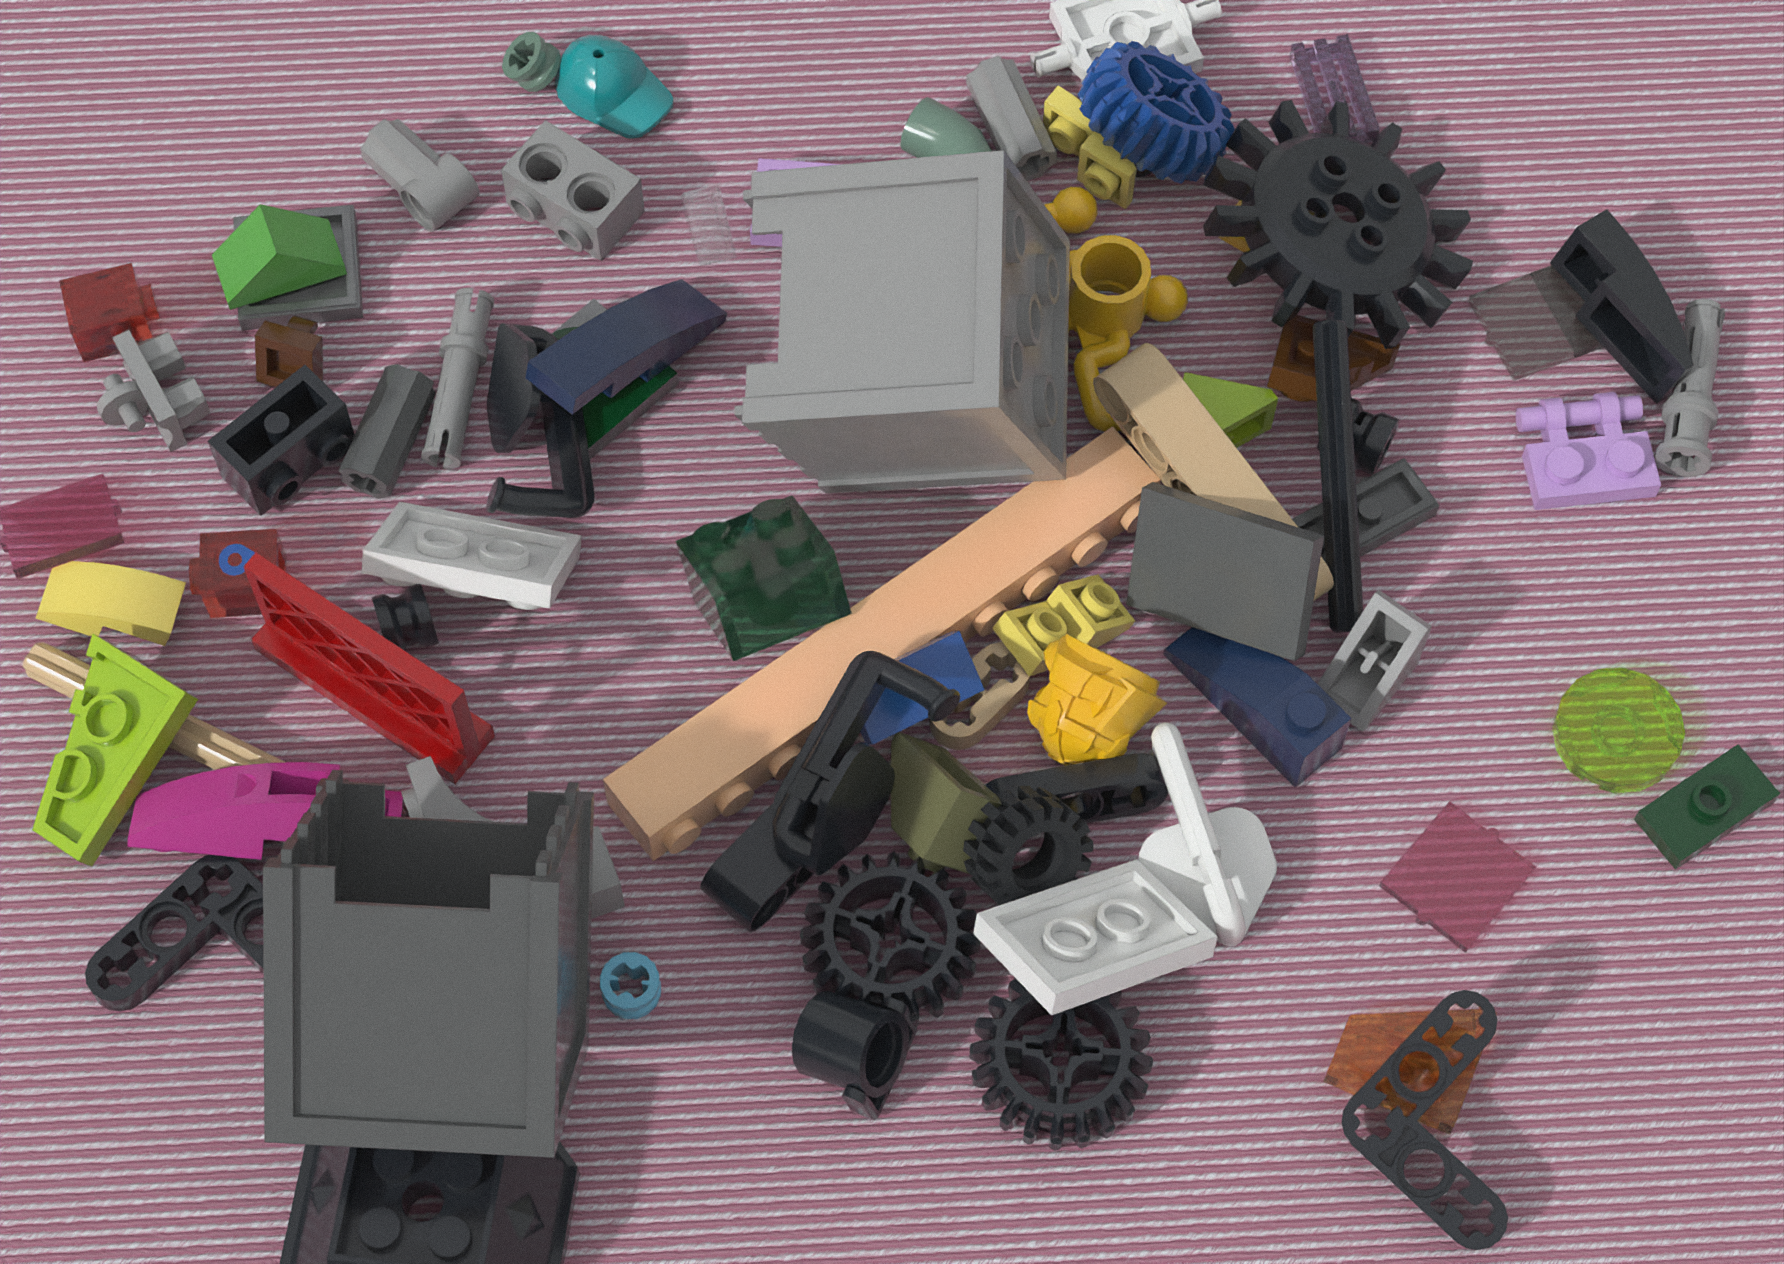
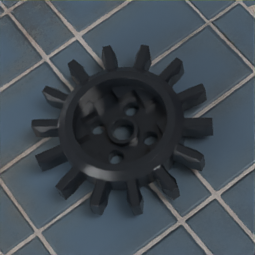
[1203,100,1473,349]

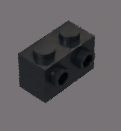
[207,365,355,516]

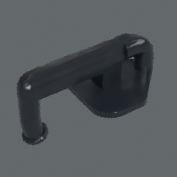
[486,323,595,518]
[772,651,961,876]

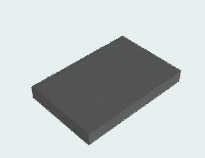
[1126,482,1324,661]

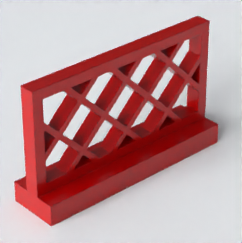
[243,552,495,785]

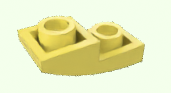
[1043,85,1136,209]
[36,561,186,646]
[992,574,1135,676]

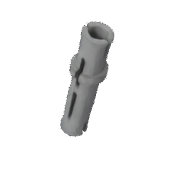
[421,288,495,469]

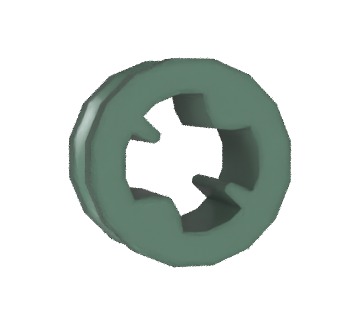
[502,32,561,92]

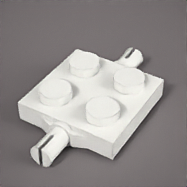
[1030,0,1222,81]

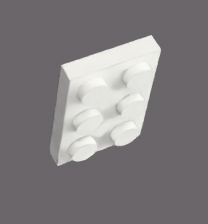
[361,502,582,610]
[973,859,1218,1015]

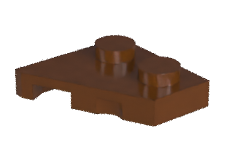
[1267,315,1400,402]

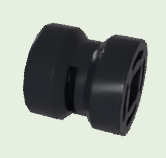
[1317,398,1400,475]

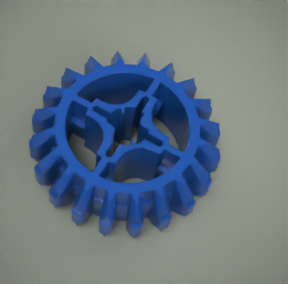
[1077,41,1235,184]

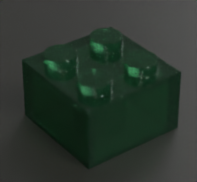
[675,495,852,661]

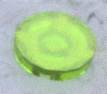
[1552,667,1685,793]

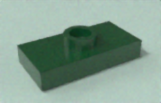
[1634,744,1781,870]

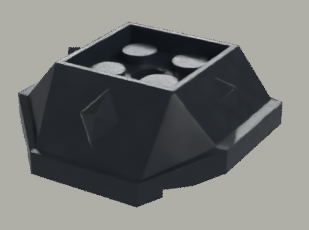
[280,1141,580,1264]

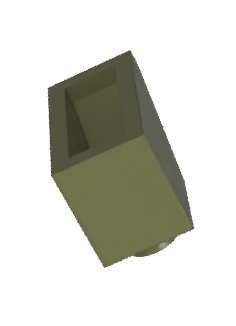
[891,732,1002,875]

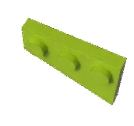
[32,634,198,867]

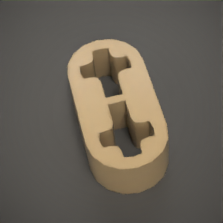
[929,642,1030,750]

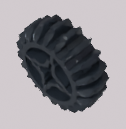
[800,851,980,1027]
[969,978,1153,1151]

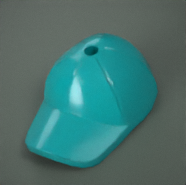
[555,35,674,139]

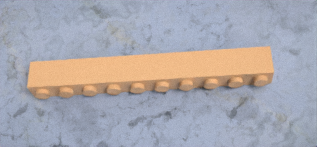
[603,427,1161,861]

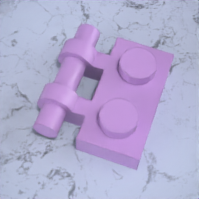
[1516,392,1661,510]

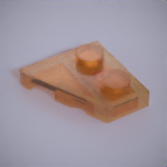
[1323,1009,1497,1135]

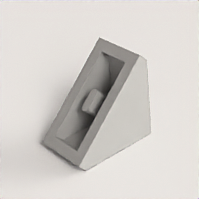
[1318,590,1432,732]

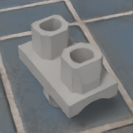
[97,330,211,452]

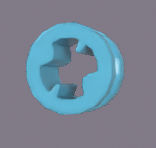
[600,952,661,1019]

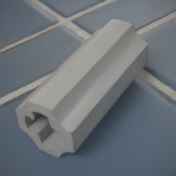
[966,56,1057,181]

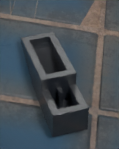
[1550,209,1694,404]

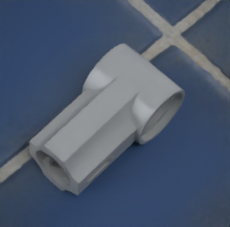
[360,119,480,232]

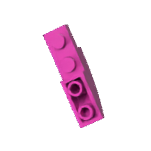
[127,762,403,860]

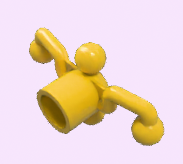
[1044,187,1188,433]

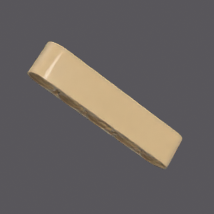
[1093,343,1334,602]

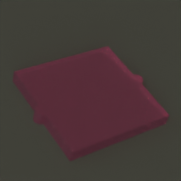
[0,473,125,579]
[1379,801,1536,953]

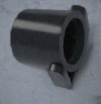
[792,990,917,1120]

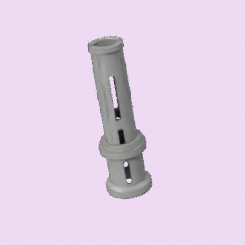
[1655,299,1725,477]

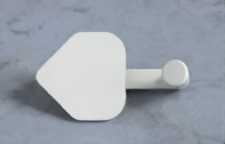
[1139,723,1277,947]

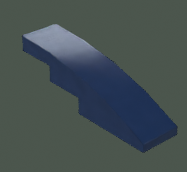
[525,279,727,415]

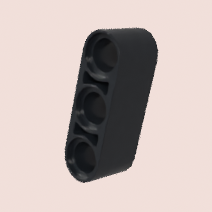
[700,802,818,933]

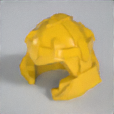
[1027,634,1167,766]

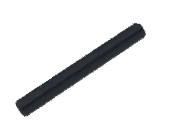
[1313,320,1363,633]

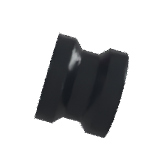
[372,584,439,650]

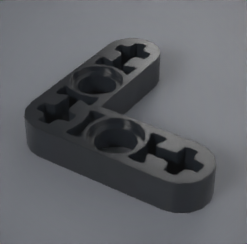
[85,855,263,1012]
[1341,990,1508,1250]

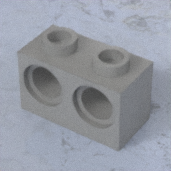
[501,120,645,261]

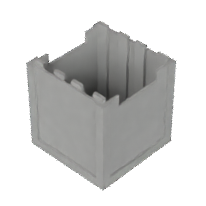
[734,150,1070,493]

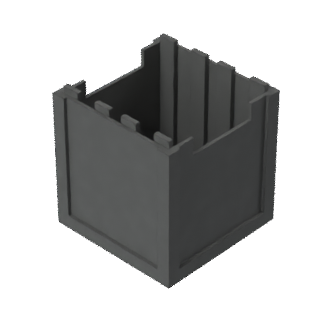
[263,770,594,1158]

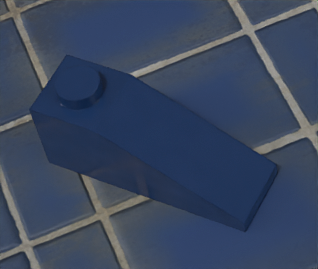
[1163,627,1352,787]

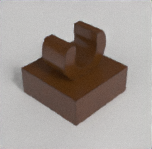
[255,316,323,387]

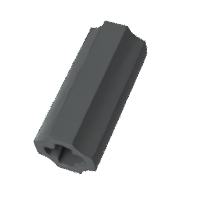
[338,364,436,499]

